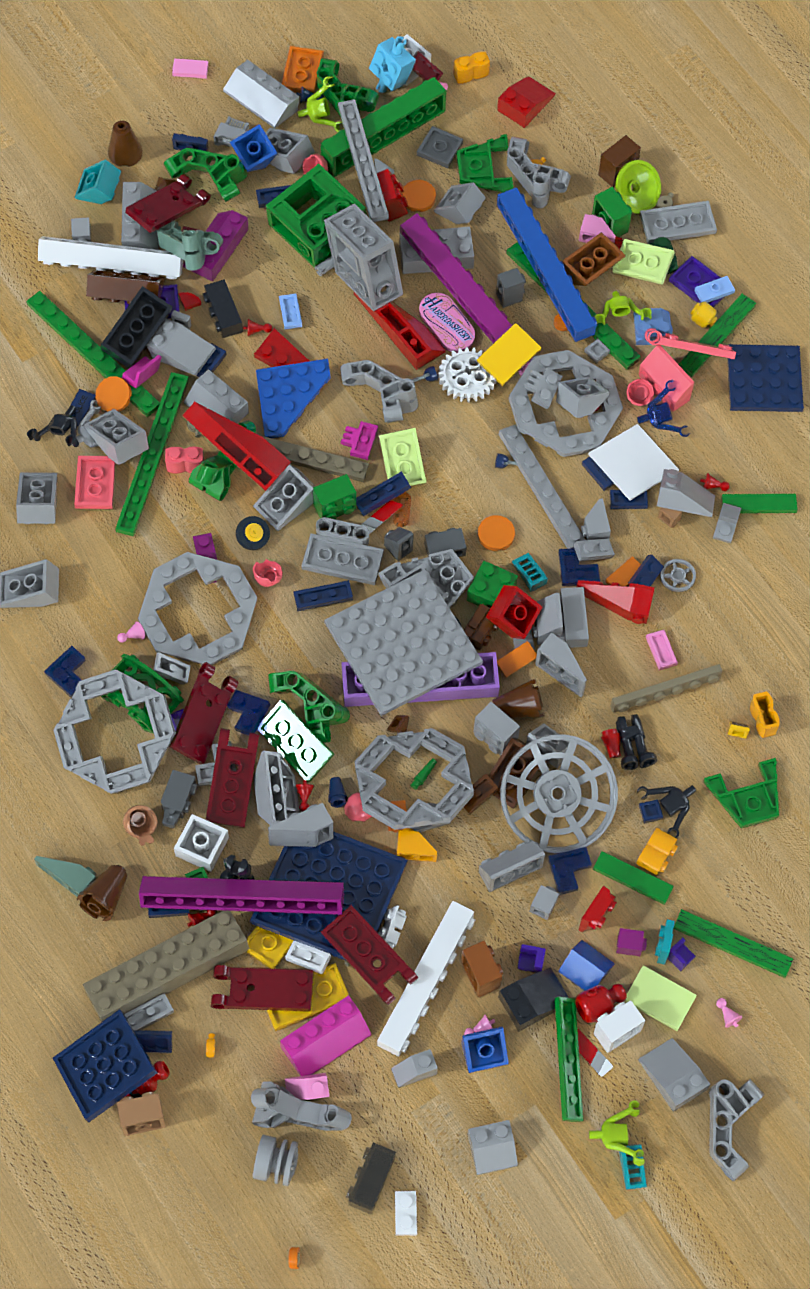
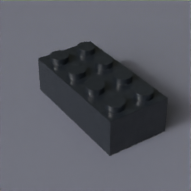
[101,286,173,369]

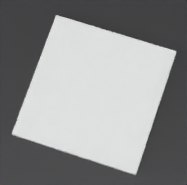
[588,424,679,500]

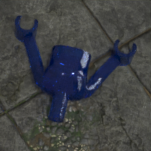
[637,379,690,437]

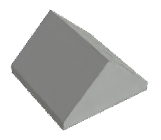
[526,723,569,768]

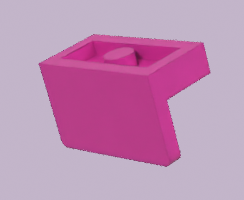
[122,355,162,388]

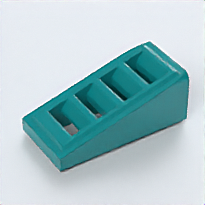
[512,553,548,592]
[619,1144,647,1190]

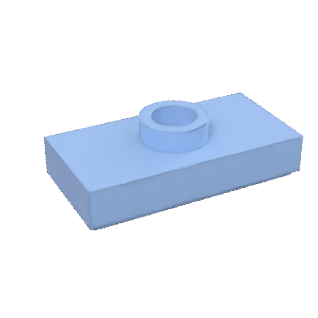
[694,276,735,303]
[279,293,302,329]

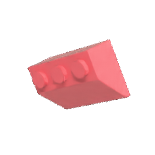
[639,344,694,412]

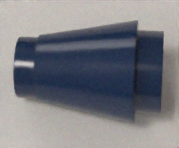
[328,777,348,808]

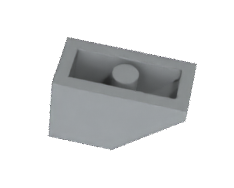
[581,498,611,540]
[391,1049,438,1088]

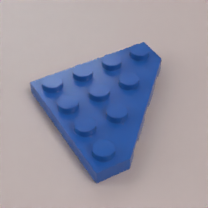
[256,359,331,438]

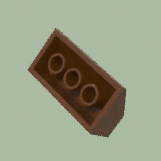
[86,270,165,304]

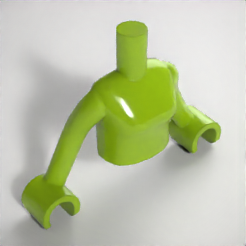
[298,76,344,132]
[594,291,652,325]
[589,1100,645,1166]

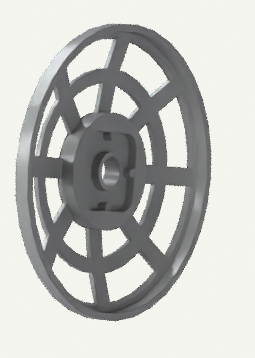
[500,734,618,853]

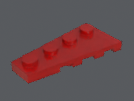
[254,328,309,367]

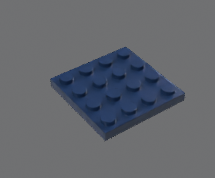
[727,344,804,412]
[53,1009,157,1122]

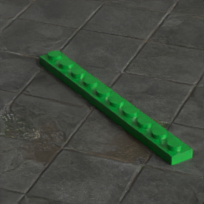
[506,242,641,370]
[26,291,160,418]
[115,372,189,537]

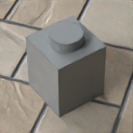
[71,217,91,242]
[529,885,559,920]

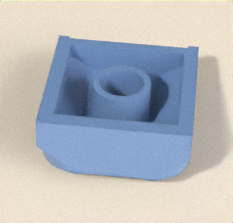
[633,308,673,345]

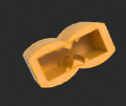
[453,52,490,84]
[750,691,780,738]
[636,828,678,876]

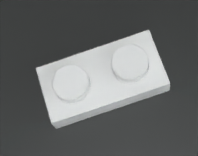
[285,941,331,974]
[395,1191,417,1236]

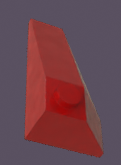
[577,580,655,624]

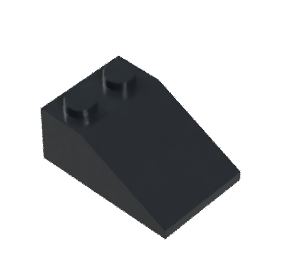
[498,967,569,1032]

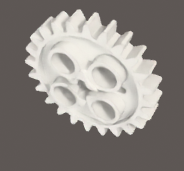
[438,347,497,402]

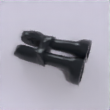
[616,714,657,770]
[219,855,255,880]

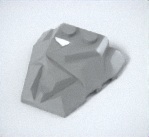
[379,549,474,608]

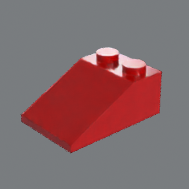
[497,76,556,128]

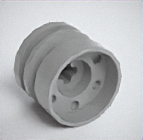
[253,1135,298,1186]

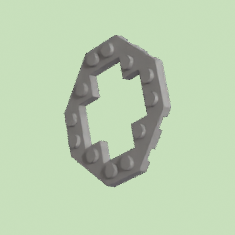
[508,350,623,457]
[138,552,258,665]
[53,669,176,794]
[354,728,474,830]

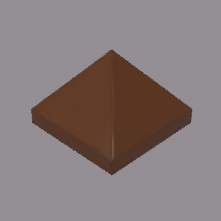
[155,177,176,191]
[387,715,409,732]

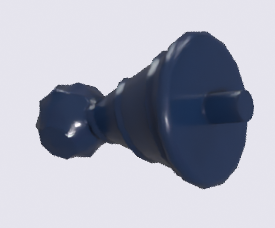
[296,86,324,104]

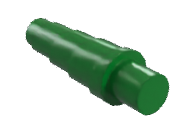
[410,758,437,790]

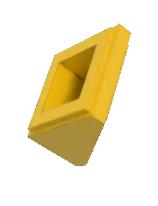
[728,722,750,739]

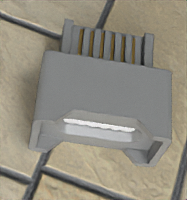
[214,116,249,148]

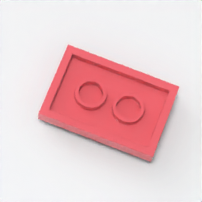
[74,456,116,509]

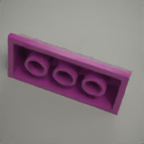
[183,210,249,282]

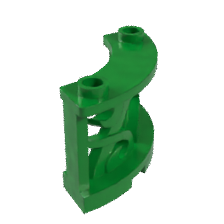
[101,654,184,734]

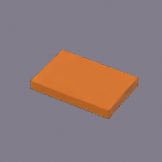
[281,46,324,94]

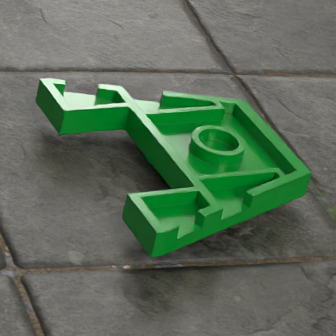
[456,134,514,193]
[703,758,779,829]

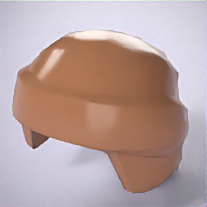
[123,805,158,846]

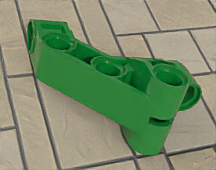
[317,58,380,125]
[164,148,248,202]
[188,420,256,501]
[268,671,350,743]

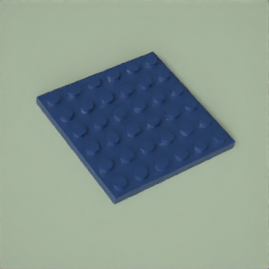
[250,831,408,961]

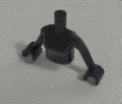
[27,405,79,447]
[637,785,696,839]

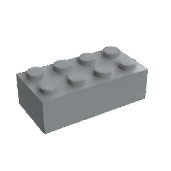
[399,227,474,274]

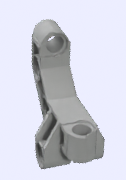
[507,136,571,208]
[340,360,418,423]
[709,1079,764,1181]
[251,1081,352,1131]

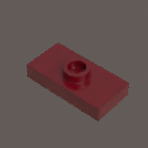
[412,51,443,81]

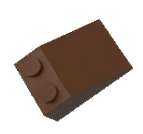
[488,738,550,809]

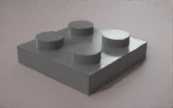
[417,126,463,168]

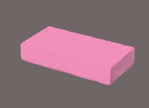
[172,58,209,79]
[646,630,678,671]

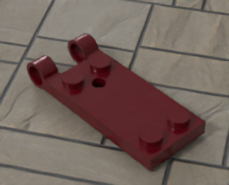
[125,174,211,233]
[169,662,238,765]
[206,728,260,828]
[321,905,418,1006]
[210,965,314,1012]

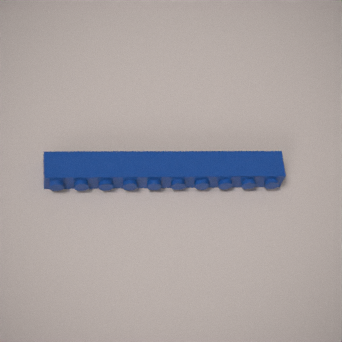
[497,187,597,342]

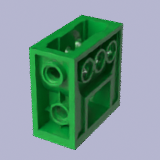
[266,164,367,267]

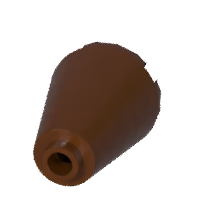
[108,120,143,167]
[492,679,545,718]
[76,865,127,921]

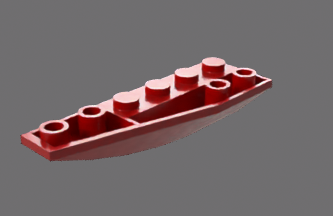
[354,292,446,370]
[182,401,291,491]

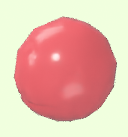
[302,154,328,175]
[626,379,654,406]
[252,559,283,587]
[344,792,372,822]

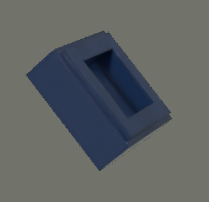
[639,799,663,824]

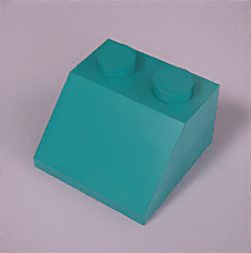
[74,159,121,204]

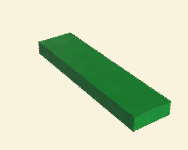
[721,494,798,513]
[593,851,674,905]

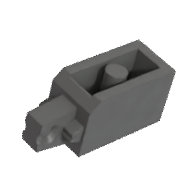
[161,770,198,829]

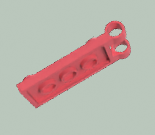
[644,328,736,359]

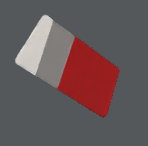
[361,500,403,534]
[578,1029,613,1077]

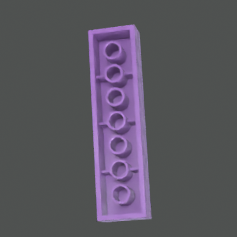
[342,652,500,707]

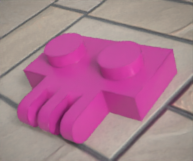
[341,421,378,460]

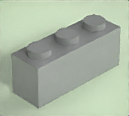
[560,587,589,648]

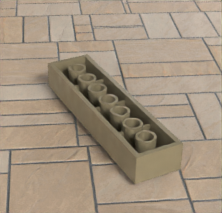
[83,910,249,1022]

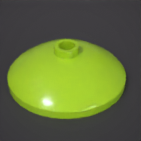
[615,160,661,214]

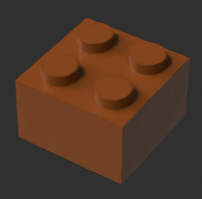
[461,940,504,997]

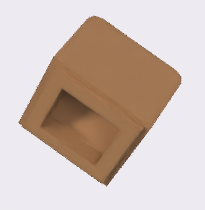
[658,507,683,528]

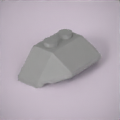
[254,751,300,825]

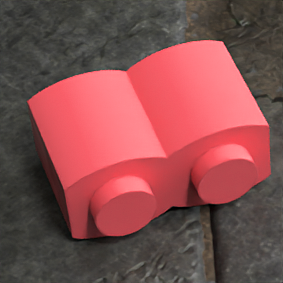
[165,446,204,474]

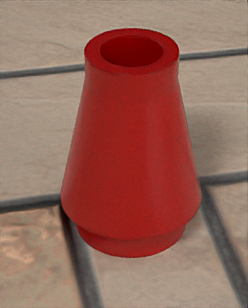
[601,729,621,759]

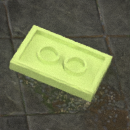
[612,239,675,285]
[379,428,427,486]
[624,966,697,1031]

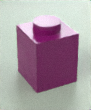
[616,928,647,957]

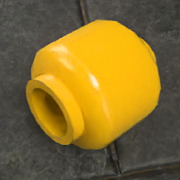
[690,301,717,328]

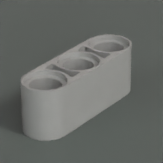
[316,517,369,546]

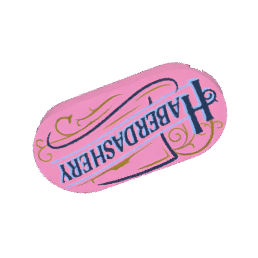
[419,293,475,353]

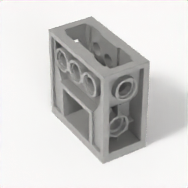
[324,204,403,311]

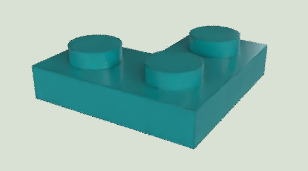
[655,919,675,965]

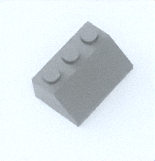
[184,369,249,424]
[479,841,545,892]

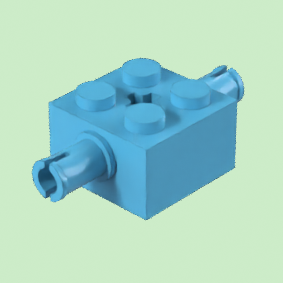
[369,36,416,93]

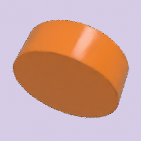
[554,314,568,331]

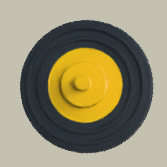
[236,516,270,550]

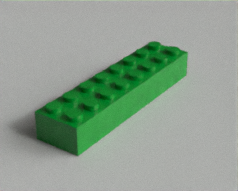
[321,77,446,177]

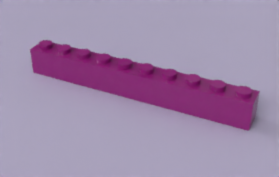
[399,213,514,344]
[139,876,344,914]

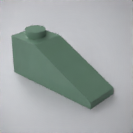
[34,856,96,897]

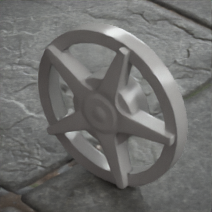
[660,559,696,592]

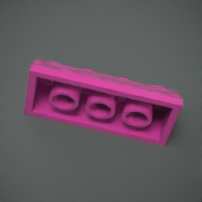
[280,995,372,1076]

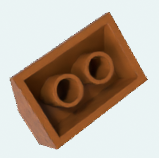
[562,232,626,286]

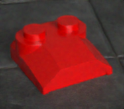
[579,886,617,932]

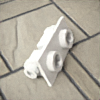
[378,905,407,949]

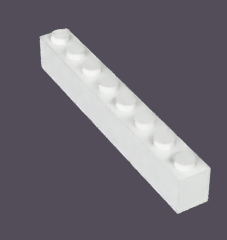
[38,236,183,279]
[377,901,476,1057]

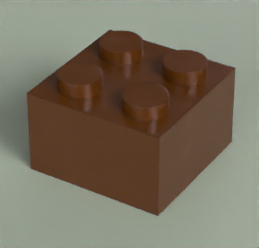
[598,135,641,187]

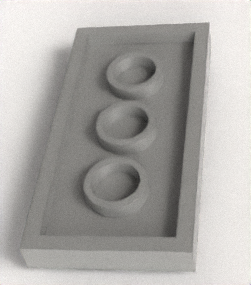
[640,201,717,244]
[301,533,384,585]

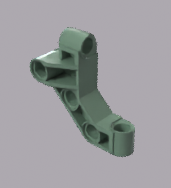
[157,221,223,270]

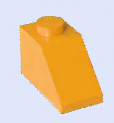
[397,828,437,862]

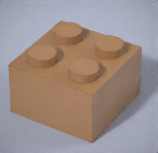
[117,1092,166,1136]

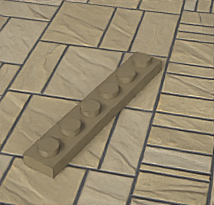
[262,436,369,482]
[610,664,723,713]

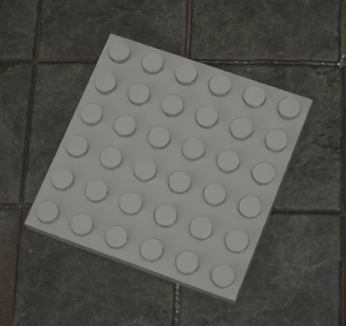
[324,570,483,716]

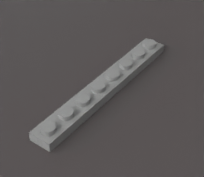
[338,100,389,222]
[499,424,585,551]

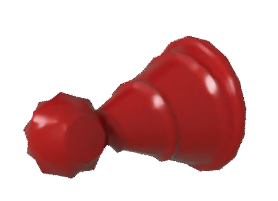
[243,319,272,337]
[700,473,730,492]
[295,780,314,812]
[187,910,217,927]

